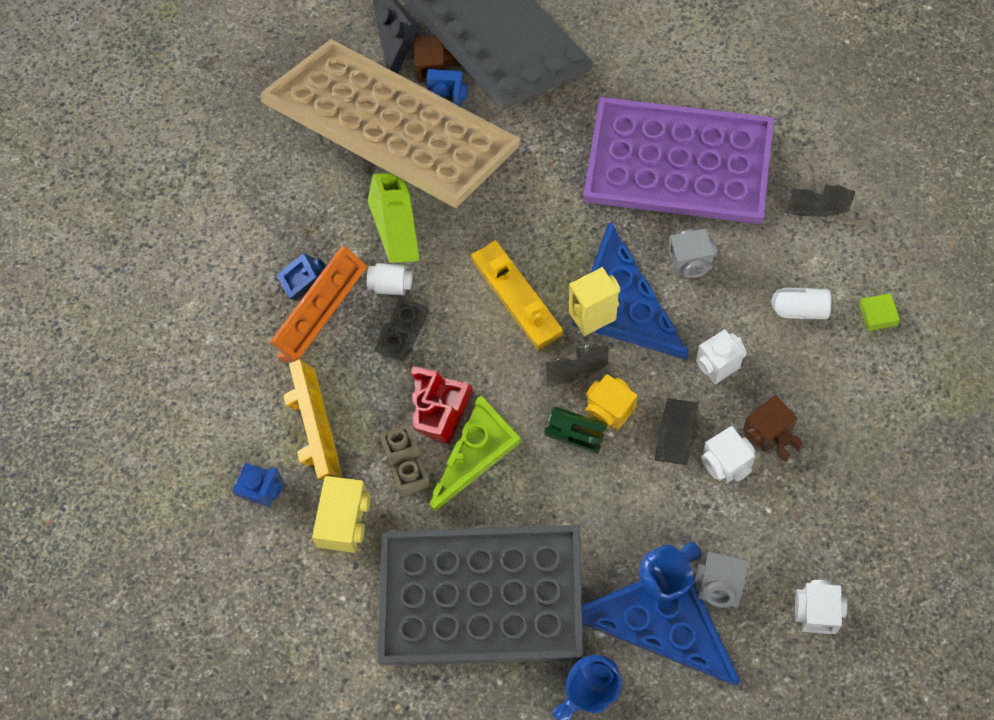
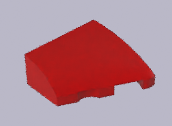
[411,366,473,445]

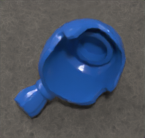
[639,542,702,601]
[552,655,622,720]

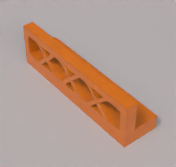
[269,246,368,363]

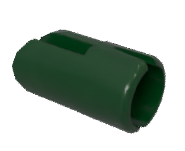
[544,406,608,454]

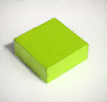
[859,293,900,331]

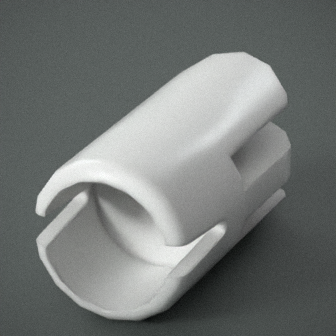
[771,287,831,319]

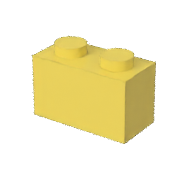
[569,267,620,336]
[312,476,371,553]

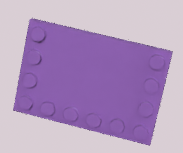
[583,97,774,224]

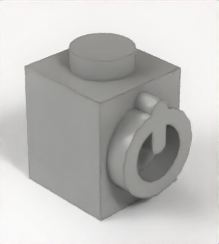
[668,228,717,278]
[694,552,748,608]

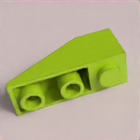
[368,173,419,263]

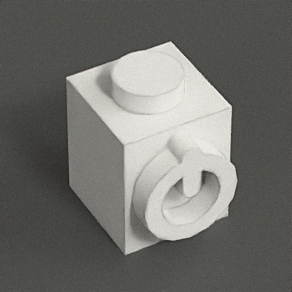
[696,329,747,384]
[701,426,755,484]
[794,580,847,634]

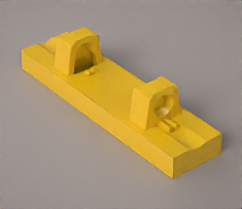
[471,240,563,350]
[283,359,343,480]

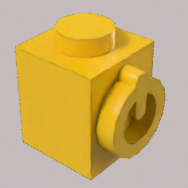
[585,374,638,431]

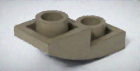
[379,424,431,498]

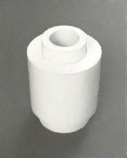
[367,263,412,295]

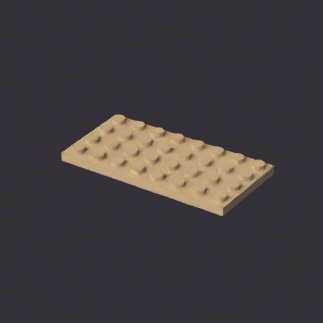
[261,39,520,208]

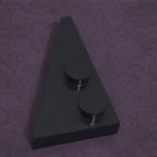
[372,0,420,74]

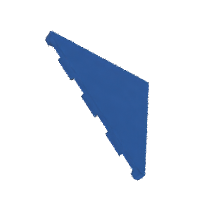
[573,223,689,360]
[582,581,741,686]

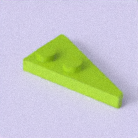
[429,396,521,512]

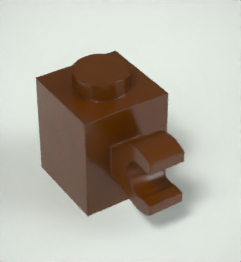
[414,36,462,83]
[743,395,803,462]

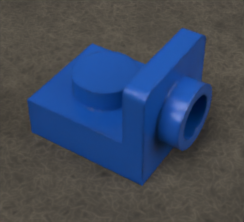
[426,69,468,107]
[277,253,327,301]
[232,463,283,507]

